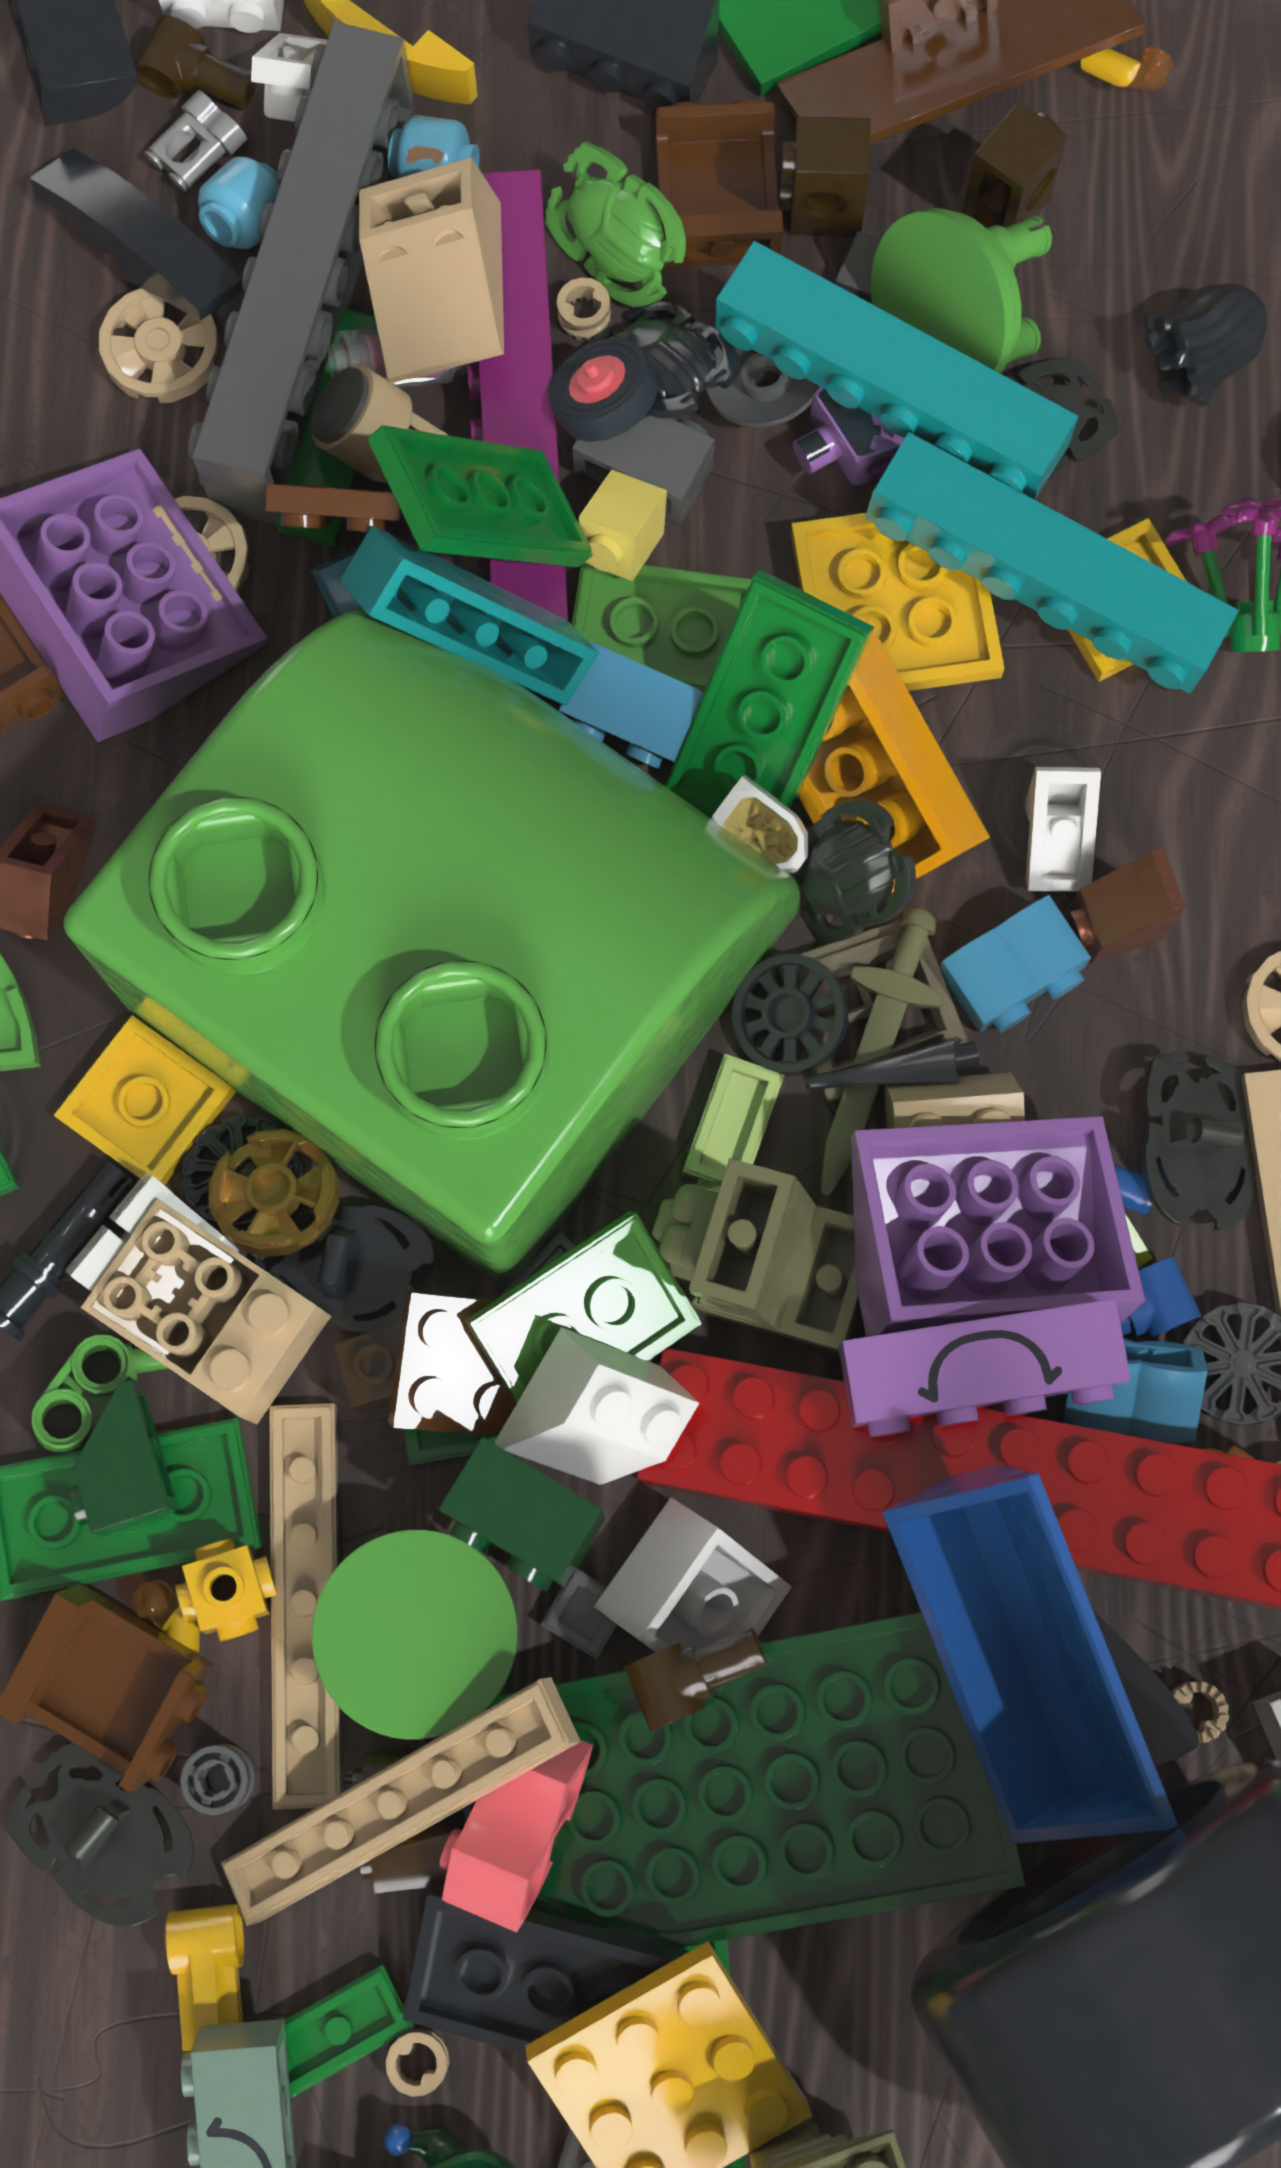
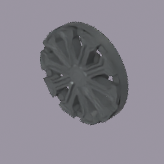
[1184,1302,1281,1426]

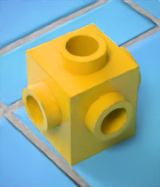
[175,1539,277,1642]

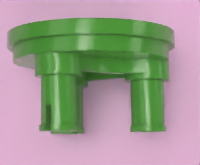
[871,208,1052,373]
[312,1530,518,1739]

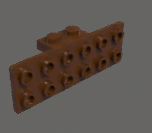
[777,0,1145,144]

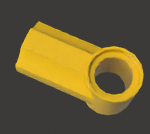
[166,1904,244,2051]

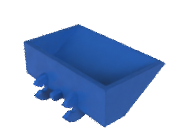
[882,1465,1178,1844]

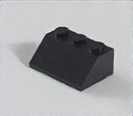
[528,0,720,111]

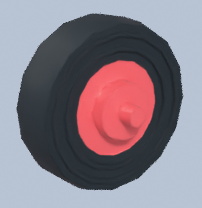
[548,338,659,442]

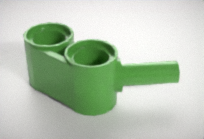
[32,1335,169,1453]

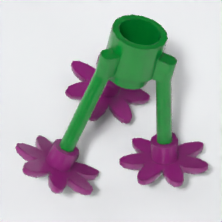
[1164,496,1281,652]

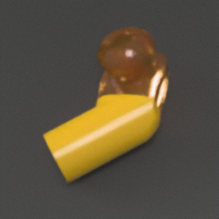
[1081,47,1173,92]
[132,1579,200,1654]

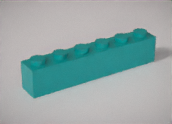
[715,241,1079,500]
[865,432,1239,694]

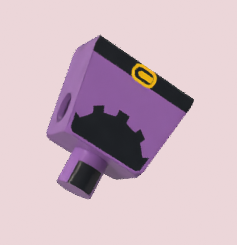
[792,387,905,486]

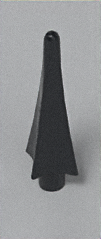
[804,1034,979,1091]

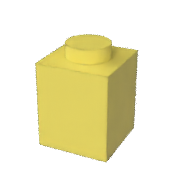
[579,469,667,581]

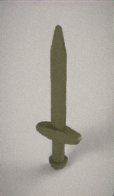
[821,908,943,1196]

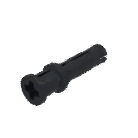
[0,1160,136,1342]

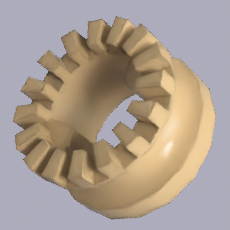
[557,277,611,341]
[1171,1681,1230,1743]
[386,2028,450,2097]

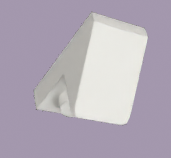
[251,33,328,122]
[1025,767,1101,891]

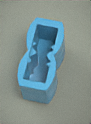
[940,895,1091,1033]
[1060,1338,1208,1444]

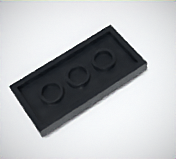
[403,1883,689,2054]

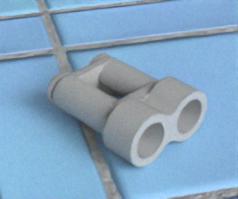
[144,90,247,193]

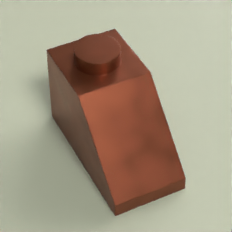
[0,804,96,940]
[1067,848,1186,963]

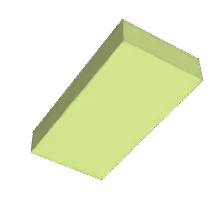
[682,1054,785,1182]

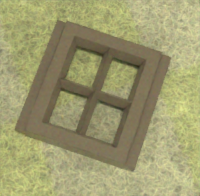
[776,920,967,1104]

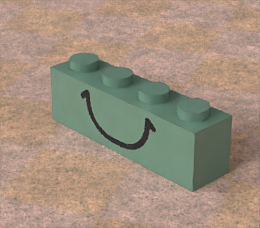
[181,2019,297,2168]

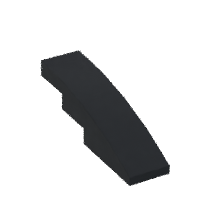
[29,148,243,320]

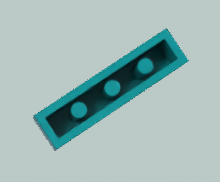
[339,525,599,706]

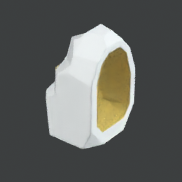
[711,775,808,873]

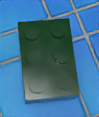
[439,1437,606,1592]

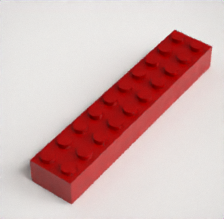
[637,1348,1281,1611]

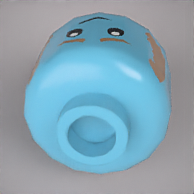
[388,115,480,179]

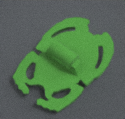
[544,141,686,307]

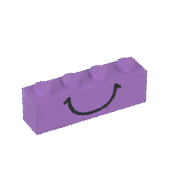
[838,1298,1131,1437]

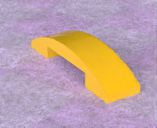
[303,0,478,104]

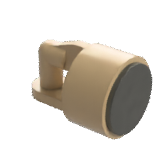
[311,364,449,483]

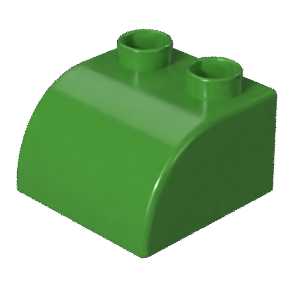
[64,607,800,1286]

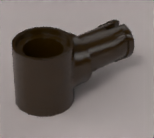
[135,15,257,110]
[623,1627,768,1732]

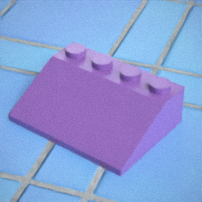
[0,449,268,742]
[851,1116,1145,1337]

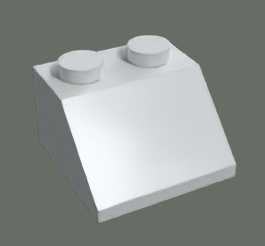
[495,1327,699,1485]
[594,1498,792,1652]

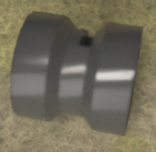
[180,1743,258,1815]

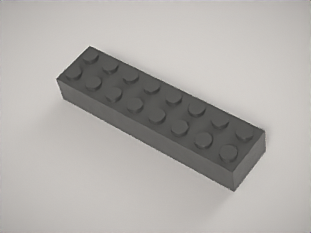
[188,21,414,525]

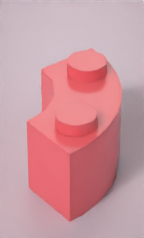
[440,1740,593,1932]

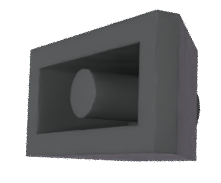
[572,416,715,525]

